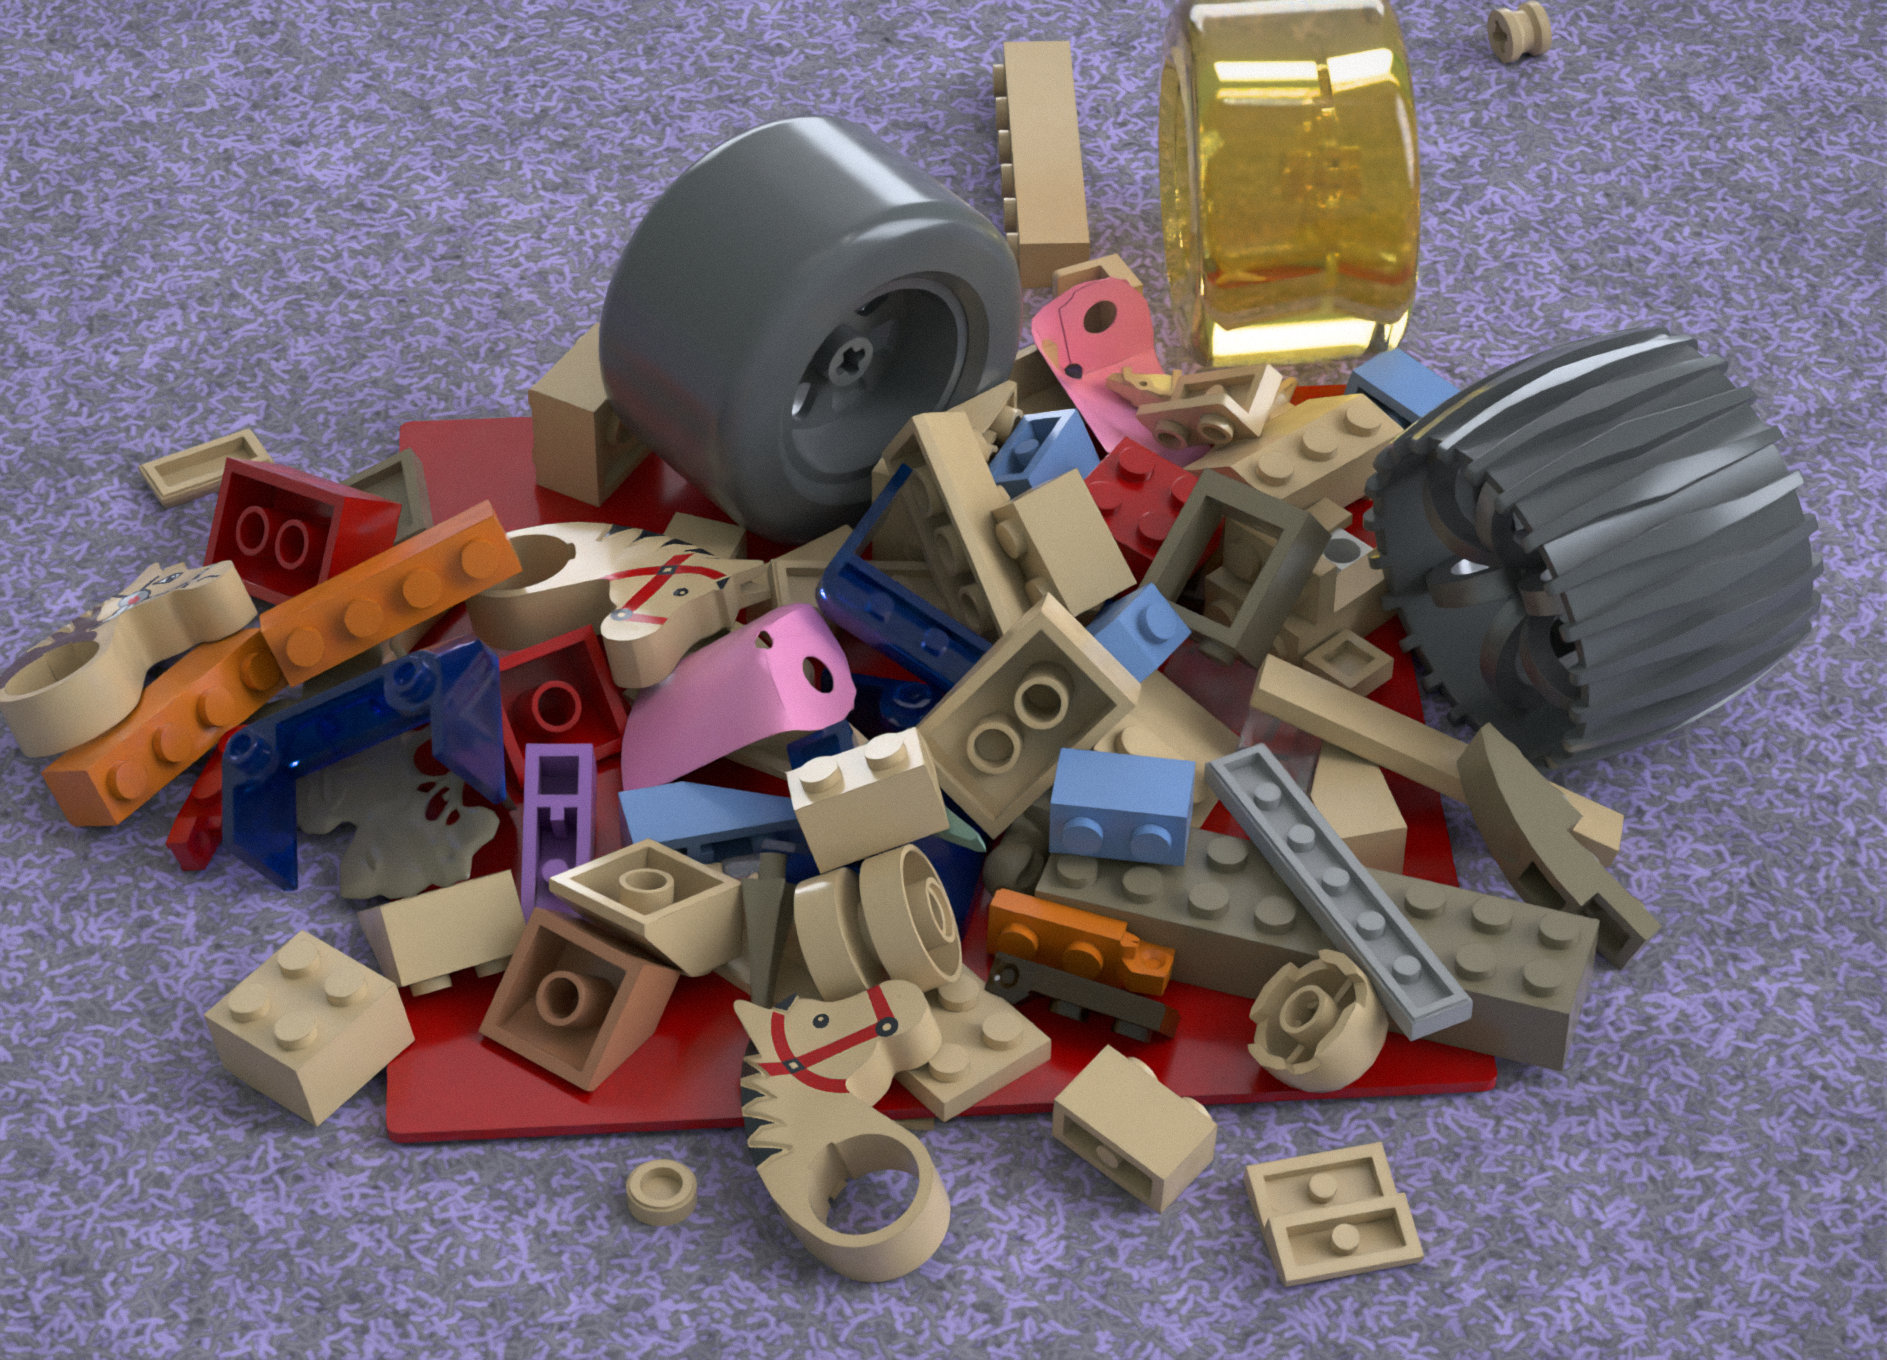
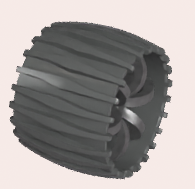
[1363,326,1824,774]

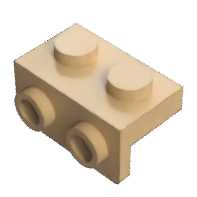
[1135,363,1283,450]

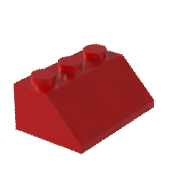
[203,457,402,605]

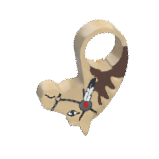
[0,560,258,758]

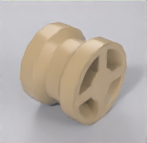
[1487,0,1552,64]

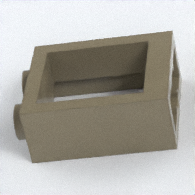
[1138,467,1332,670]

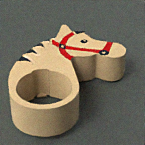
[465,522,772,689]
[734,979,950,1282]

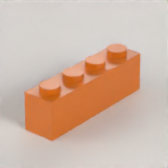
[259,499,523,688]
[40,627,289,827]

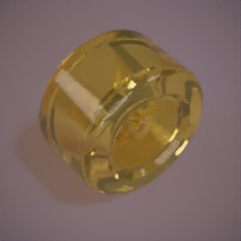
[1157,0,1421,368]

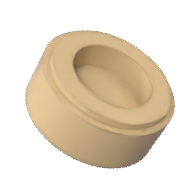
[626,1159,697,1226]

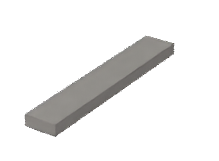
[1204,743,1473,1041]

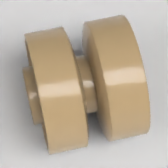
[794,844,962,1002]

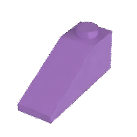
[521,744,597,925]

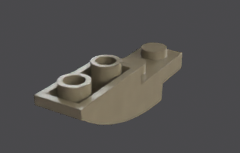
[1456,722,1662,970]

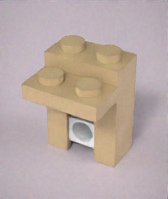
[1203,497,1397,669]

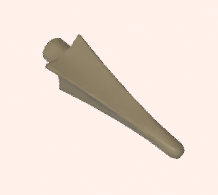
[741,853,797,1009]

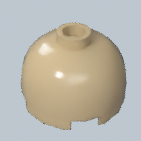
[1248,949,1389,1093]

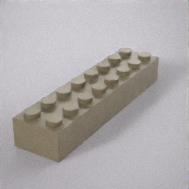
[1035,827,1600,1072]

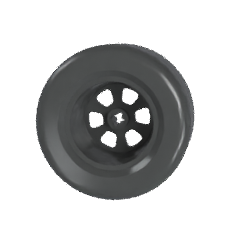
[598,114,1024,546]

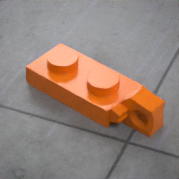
[986,888,1175,996]

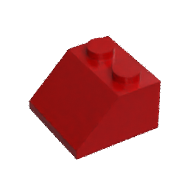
[454,624,628,791]

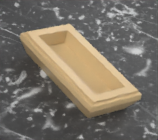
[138,428,274,509]

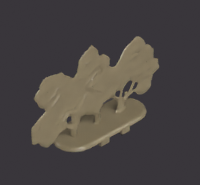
[246,636,517,899]

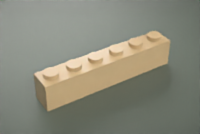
[992,41,1090,288]

